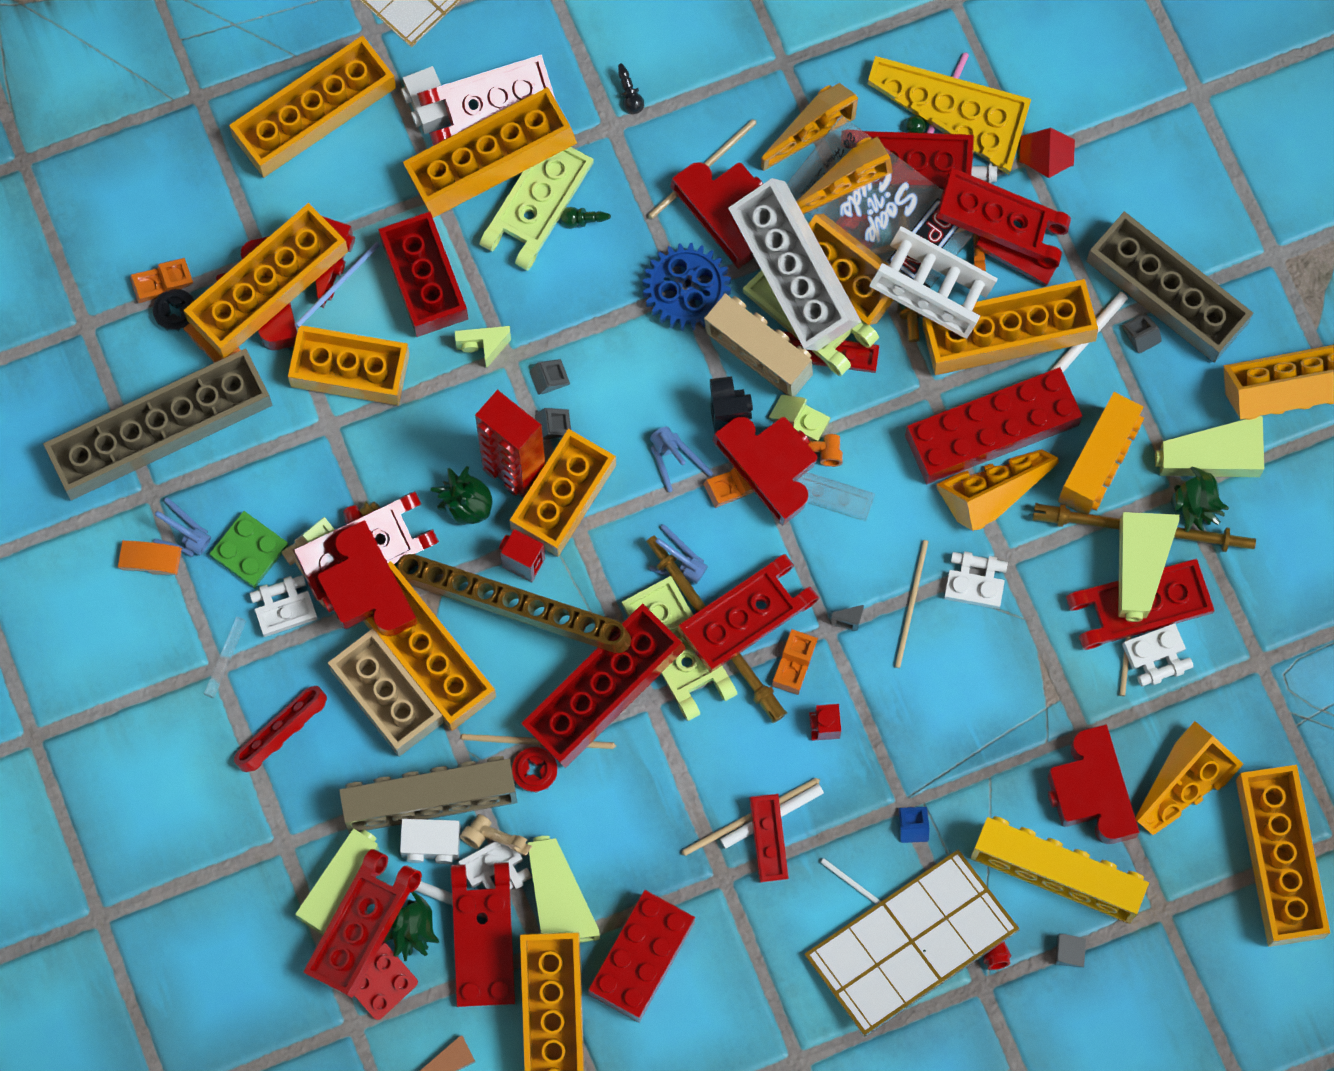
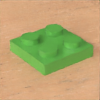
[210,511,289,589]

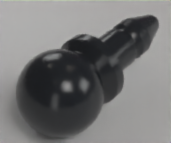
[618,63,645,114]

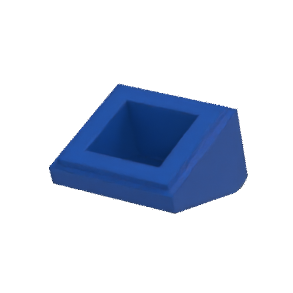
[898,807,930,843]

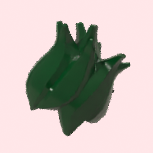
[430,466,493,525]
[1171,466,1229,532]
[384,891,439,961]

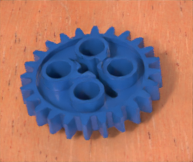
[643,243,731,331]

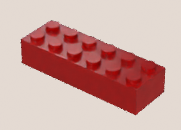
[905,367,1082,485]
[475,389,545,498]
[521,603,686,768]

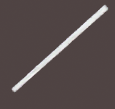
[821,859,881,905]

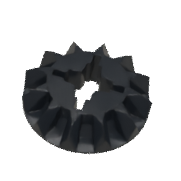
[153,289,195,332]

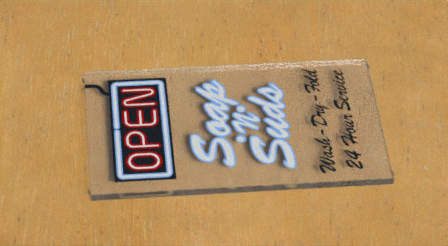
[787,116,974,288]

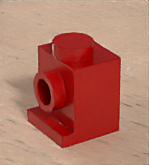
[809,704,842,741]

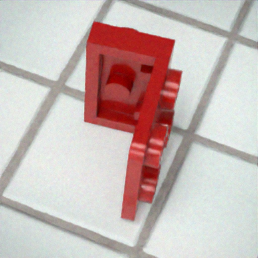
[354,941,418,1020]

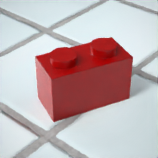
[499,529,545,582]

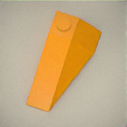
[761,83,858,171]
[796,137,893,215]

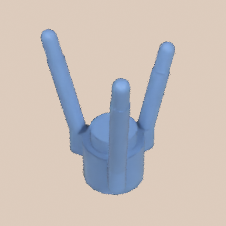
[650,426,713,493]
[153,497,211,557]
[649,524,708,584]

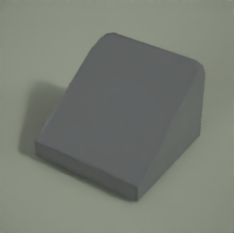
[1122,313,1162,353]
[530,359,570,395]
[535,408,571,440]
[831,605,864,631]
[1055,933,1086,968]

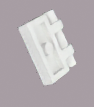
[944,551,1008,609]
[249,575,318,637]
[1122,623,1193,687]
[459,841,532,890]

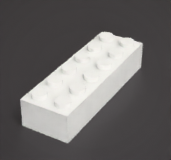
[729,178,861,351]

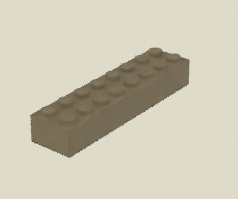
[43,348,273,501]

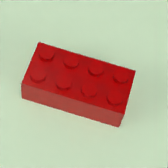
[378,211,468,337]
[588,890,695,1023]

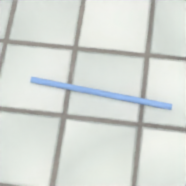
[295,242,380,328]

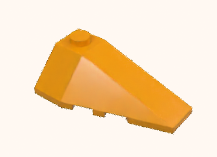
[936,449,1059,531]
[1135,721,1243,835]

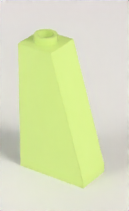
[1155,416,1264,477]
[1118,512,1179,622]
[295,828,379,935]
[528,836,600,943]

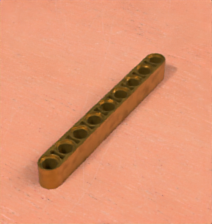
[398,554,631,653]

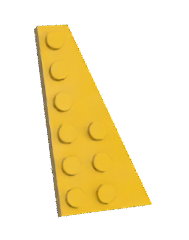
[867,56,1031,175]

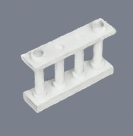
[869,226,998,339]

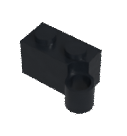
[709,376,753,433]

